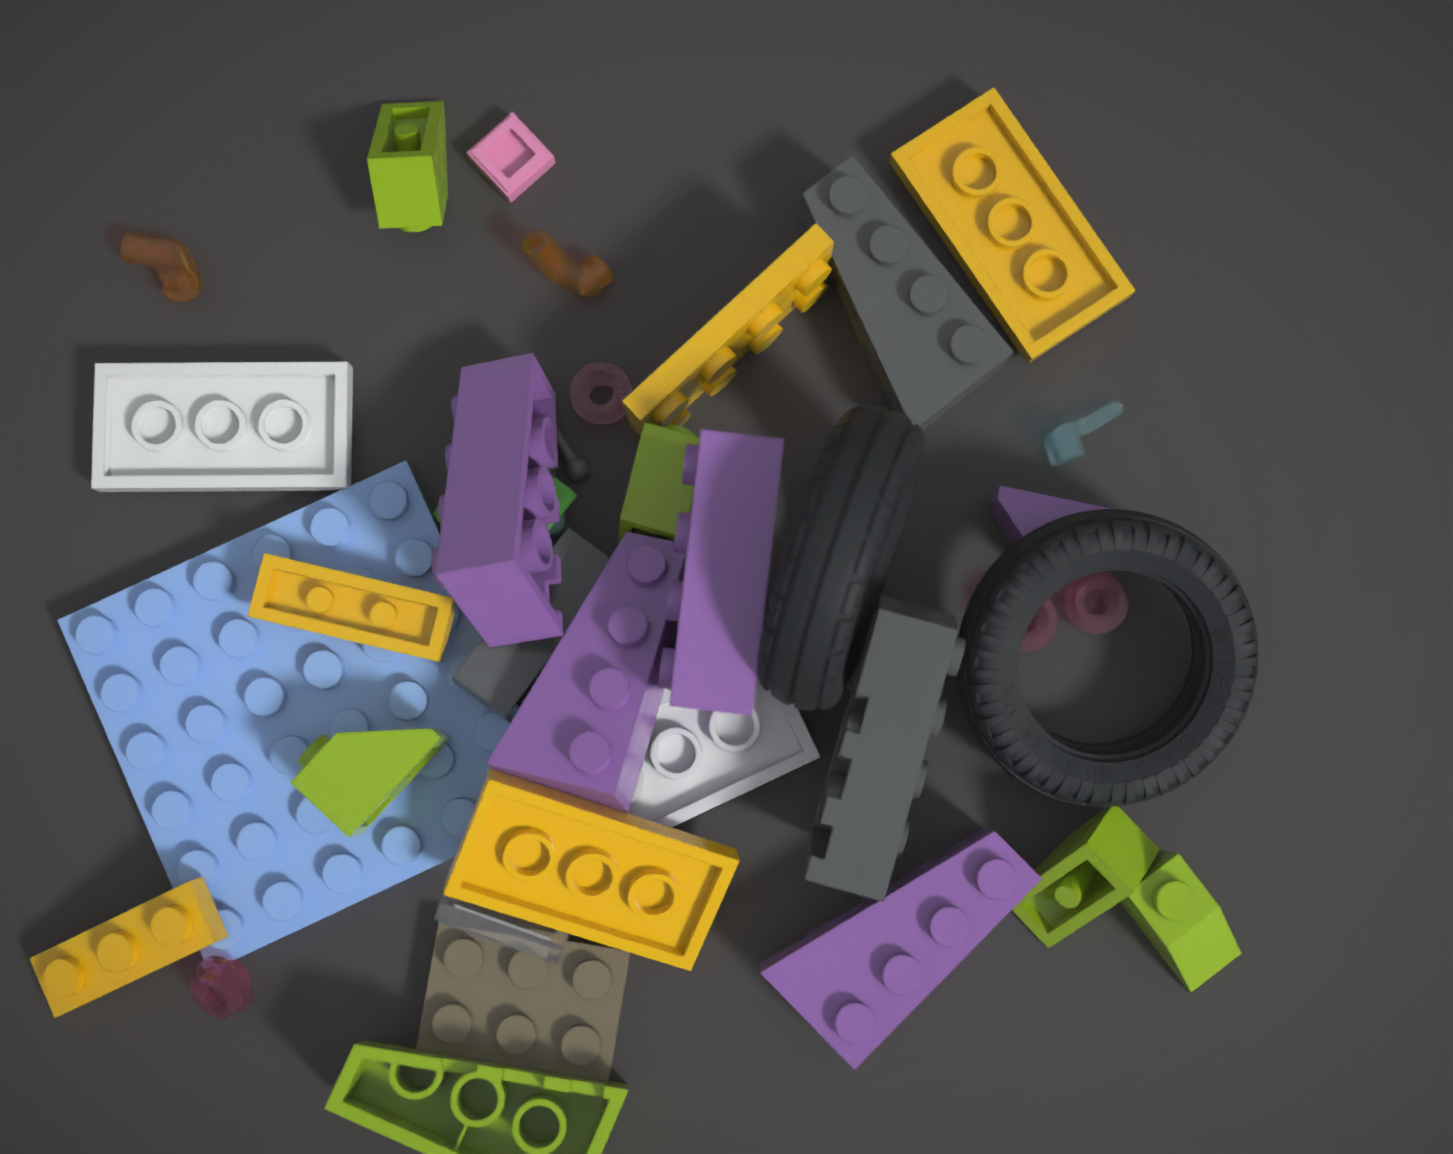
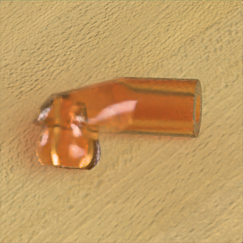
[522,229,613,298]
[120,232,203,303]

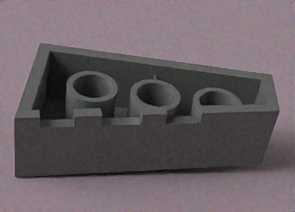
[799,155,1013,431]
[805,595,966,902]

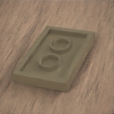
[416,917,631,1082]

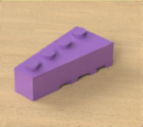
[431,352,563,648]
[658,429,784,716]
[486,532,687,813]
[758,827,1042,1070]

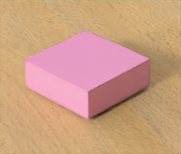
[466,112,556,203]

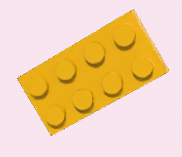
[889,87,1136,364]
[622,223,834,436]
[443,768,740,971]

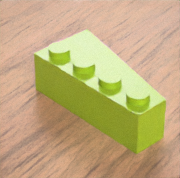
[324,1040,629,1154]

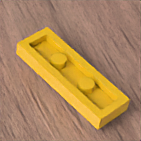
[247,553,457,663]
[29,877,229,1018]

